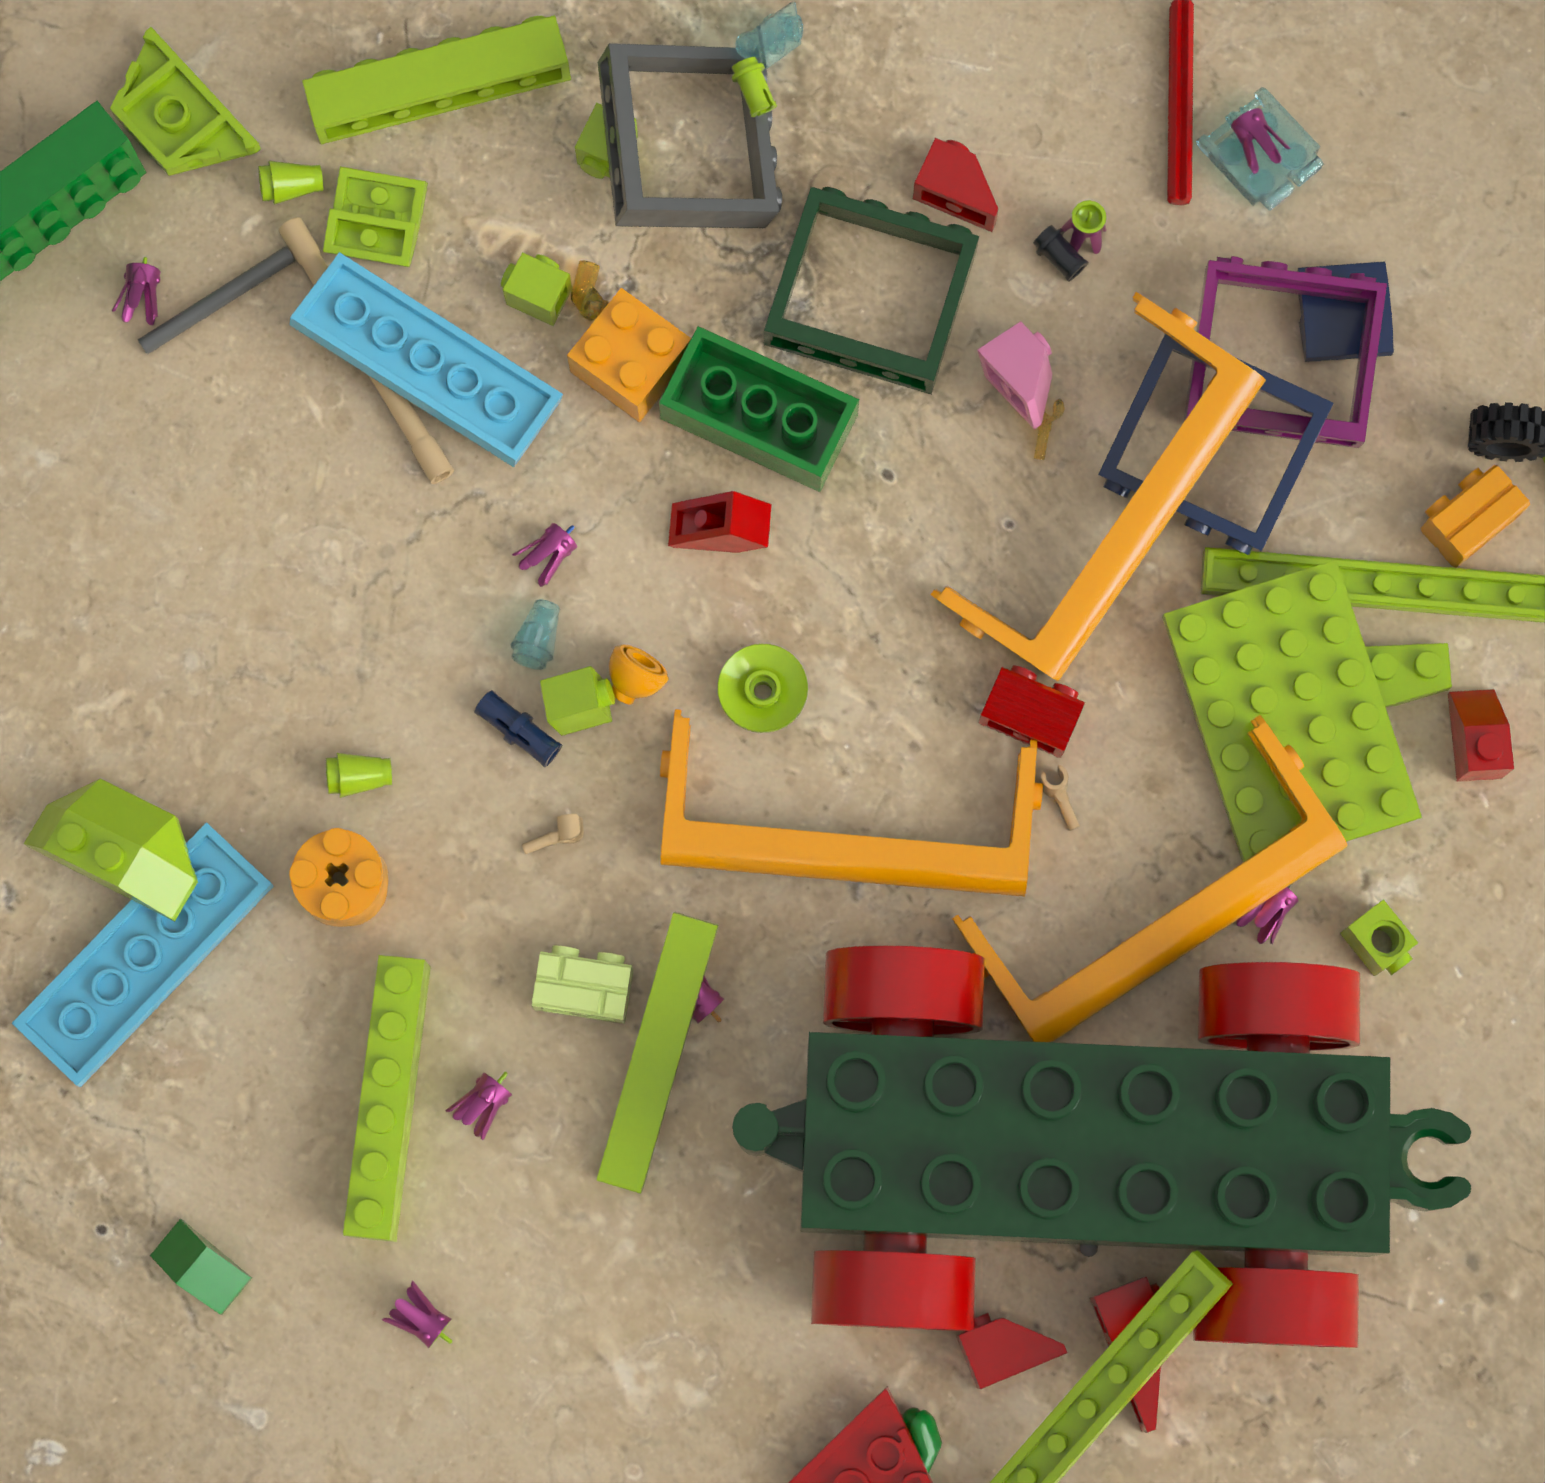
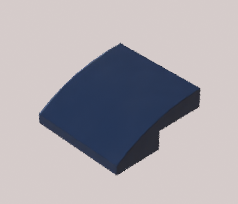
[1297,261,1394,362]

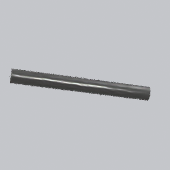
[138,246,295,355]

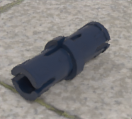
[474,690,563,768]

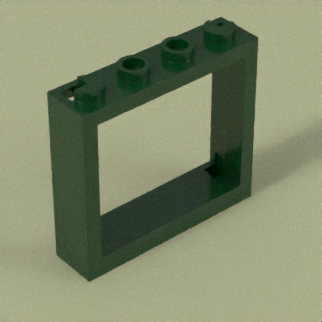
[764,187,979,395]

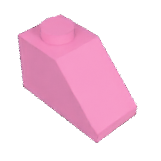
[977,321,1053,429]

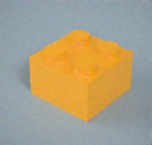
[567,288,691,423]

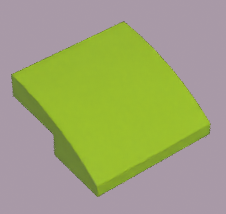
[323,166,428,267]

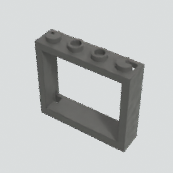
[597,43,782,228]

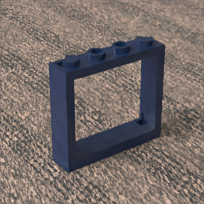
[1098,334,1334,555]

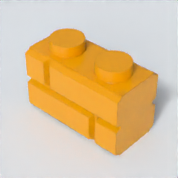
[1420,464,1531,568]

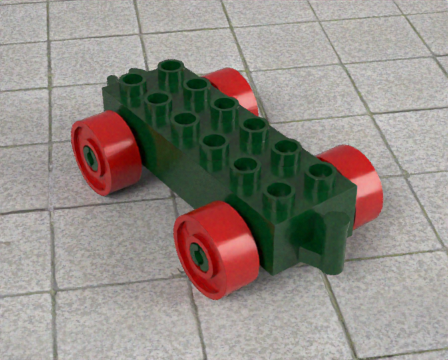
[732,946,1471,1348]

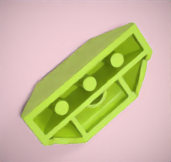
[23,778,198,922]

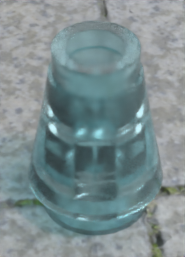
[511,599,560,670]

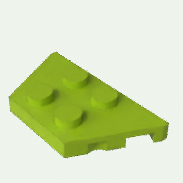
[110,27,261,176]

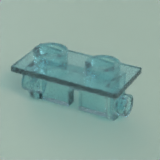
[735,1,803,69]

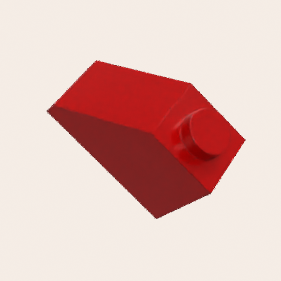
[912,138,999,232]
[668,491,772,553]
[1448,689,1514,781]
[956,1313,1068,1389]

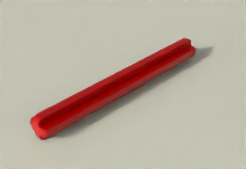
[1167,0,1194,205]

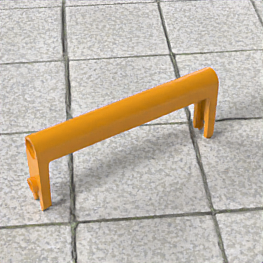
[930,292,1266,681]
[660,709,1043,897]
[952,715,1347,1042]

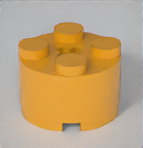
[289,828,388,927]

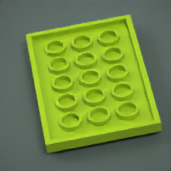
[1162,560,1422,862]

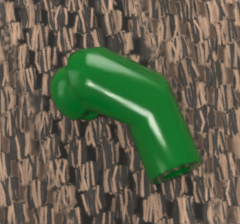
[902,1407,942,1473]

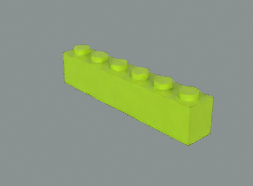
[302,15,571,145]
[343,955,431,1242]

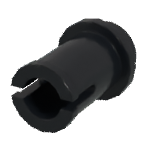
[1033,225,1089,282]

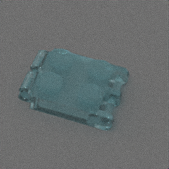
[1196,87,1324,211]

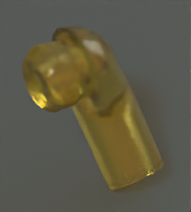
[571,260,609,321]

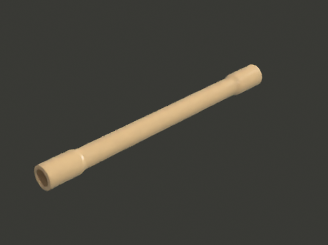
[279,217,454,484]

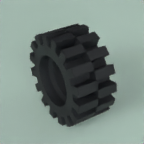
[1468,402,1545,462]

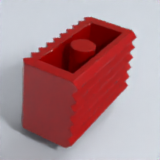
[978,665,1085,758]

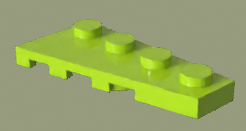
[1365,643,1452,707]

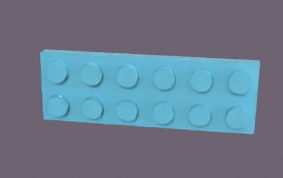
[289,252,563,467]
[12,822,274,1087]

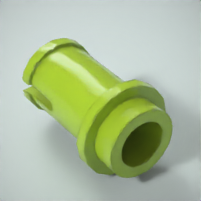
[731,57,777,117]

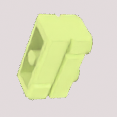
[532,945,633,1024]

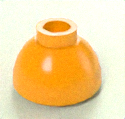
[609,645,669,705]

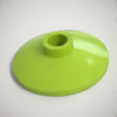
[718,644,808,733]

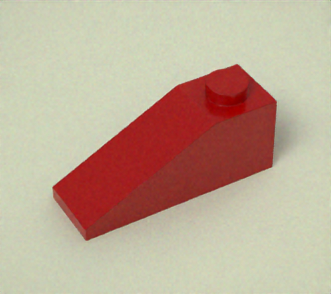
[1089,1277,1161,1433]

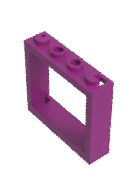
[1183,256,1387,448]

